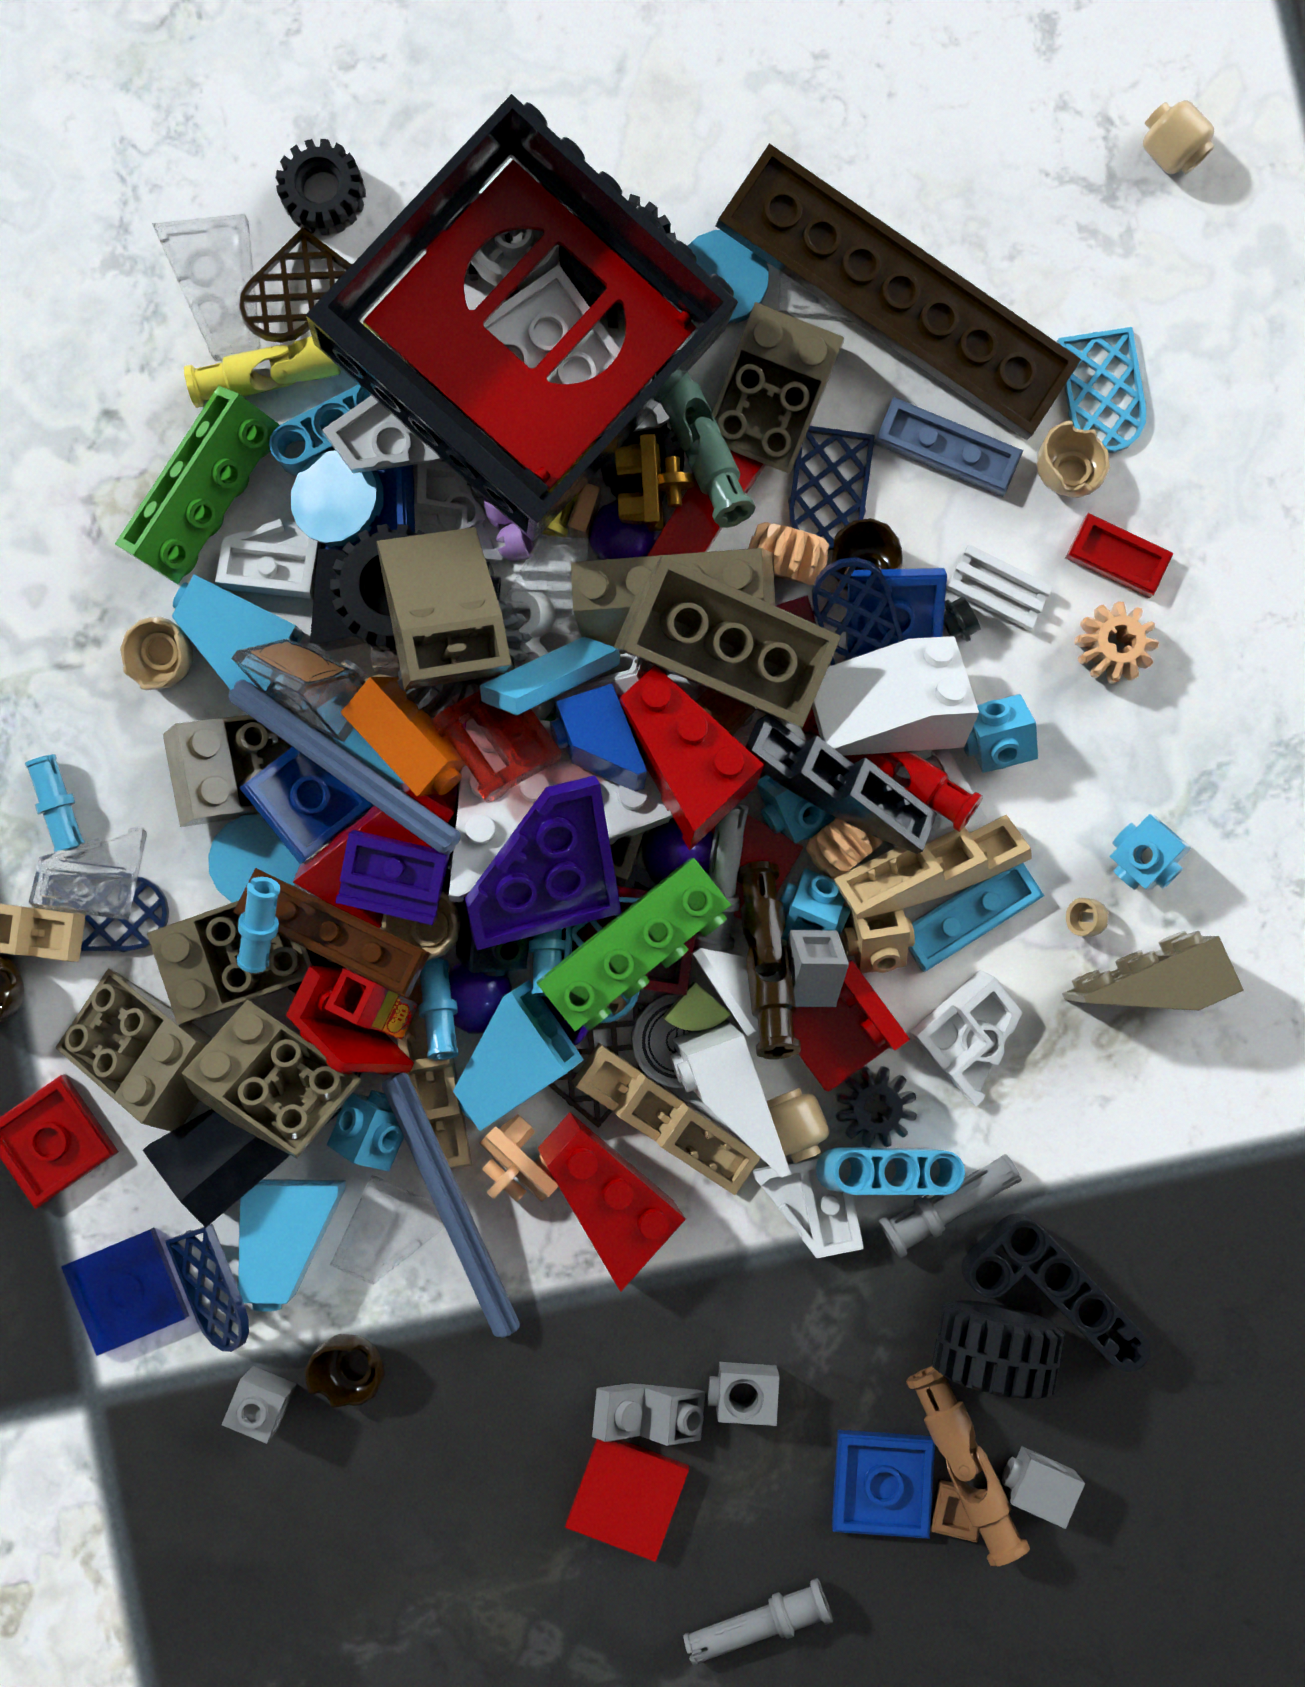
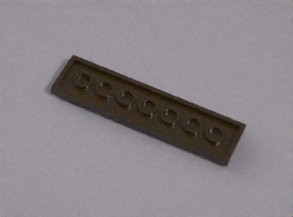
[716,143,1081,440]

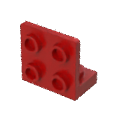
[792,960,910,1092]
[286,966,414,1075]

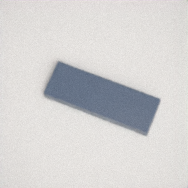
[874,397,1024,497]

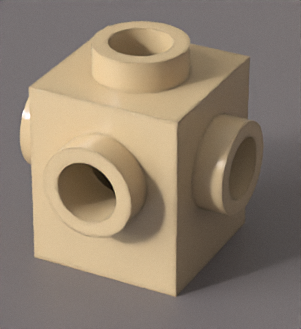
[842,908,915,974]

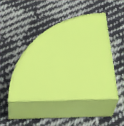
[662,981,731,1031]

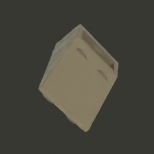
[712,302,844,474]
[376,527,512,690]
[163,707,320,827]
[147,901,313,1025]
[1062,931,1244,1011]
[55,968,212,1132]
[181,999,362,1158]

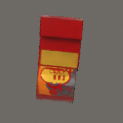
[324,968,419,1040]

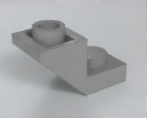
[592,1383,705,1446]

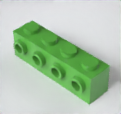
[115,385,280,584]
[536,858,731,1031]

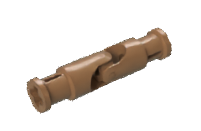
[906,1366,1030,1567]

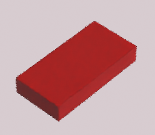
[1065,513,1174,598]

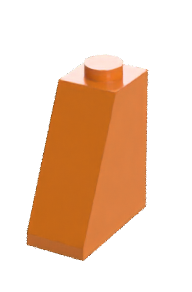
[340,677,470,797]

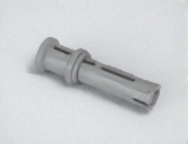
[694,803,749,951]
[878,1154,1022,1258]
[683,1578,833,1666]

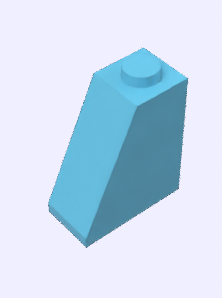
[172,574,304,697]
[453,980,584,1131]
[238,1179,346,1312]

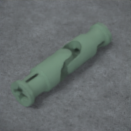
[651,350,756,528]

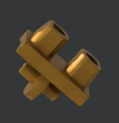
[615,434,695,532]

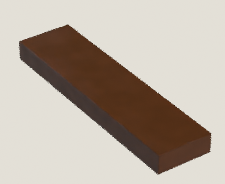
[233,868,430,998]

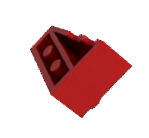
[620,665,764,851]
[293,783,457,928]
[538,1112,686,1292]

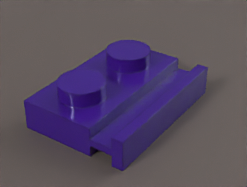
[336,830,450,925]

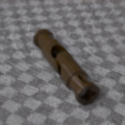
[737,861,801,1059]

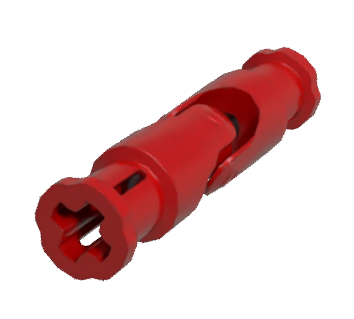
[801,706,982,832]

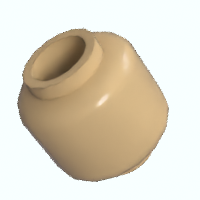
[1143,100,1215,175]
[766,1088,830,1163]

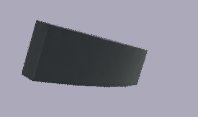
[745,713,937,854]

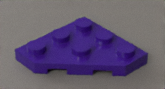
[465,775,621,950]

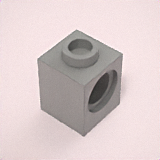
[778,930,849,1007]
[708,1362,779,1426]
[222,1366,297,1444]
[1001,1446,1085,1529]

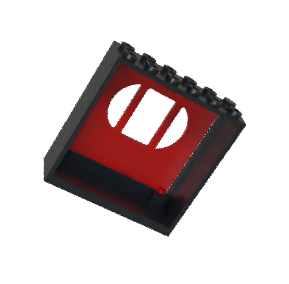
[306,94,738,542]

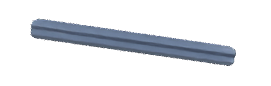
[229,680,461,855]
[382,1073,520,1338]

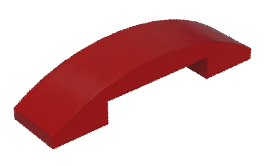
[648,450,766,556]

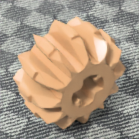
[748,522,829,585]
[1074,602,1159,684]
[806,817,884,878]

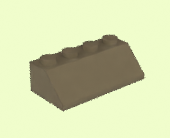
[571,548,775,655]
[614,556,841,727]

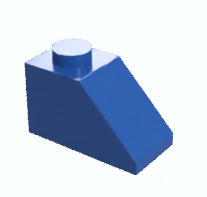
[550,683,647,792]

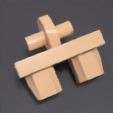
[479,1114,559,1202]

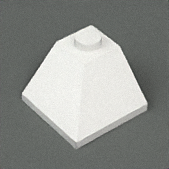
[692,948,781,1037]

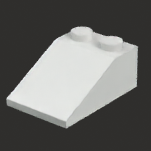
[812,636,979,756]
[670,1020,791,1178]

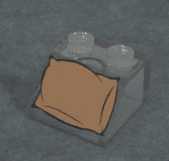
[232,638,367,742]

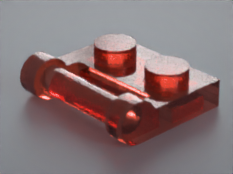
[432,690,562,803]

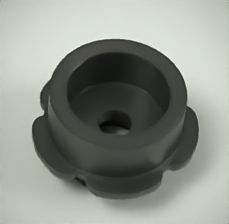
[944,596,981,642]

